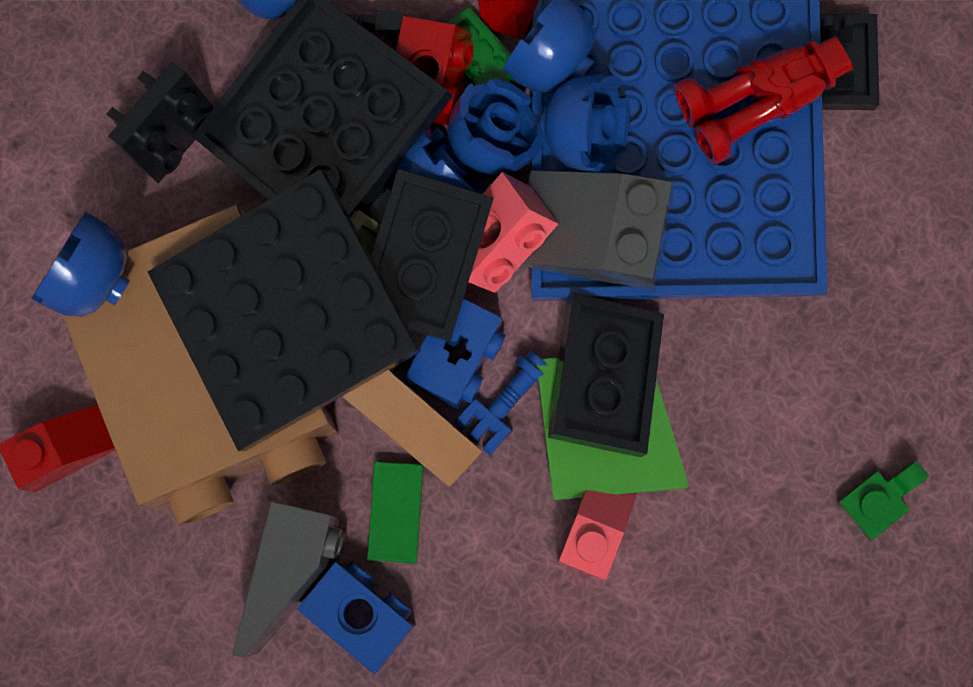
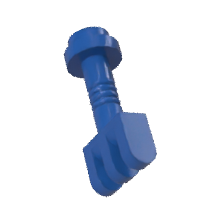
[454,350,547,456]

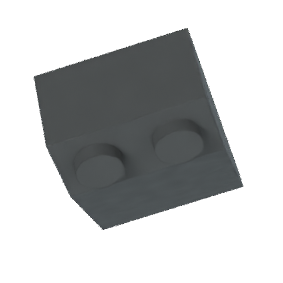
[521,171,673,291]
[232,502,347,658]

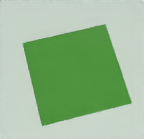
[536,358,688,500]

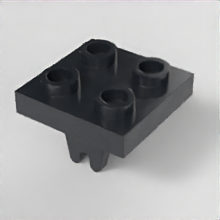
[820,13,880,110]
[106,62,214,184]

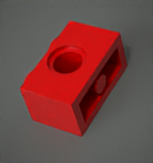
[396,16,474,126]

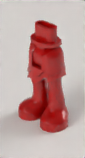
[673,36,853,166]

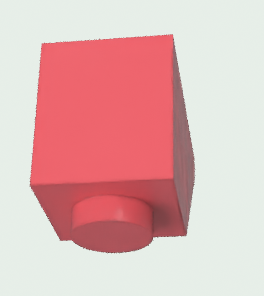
[557,490,637,581]

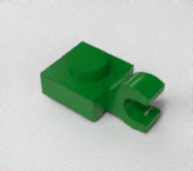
[838,461,929,541]

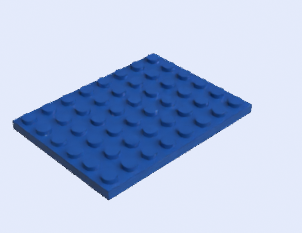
[532,0,827,301]

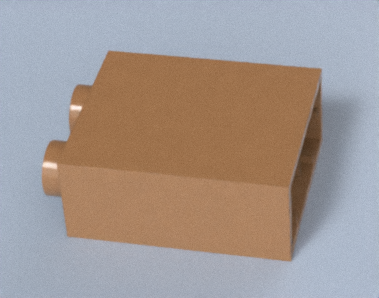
[62,205,339,526]

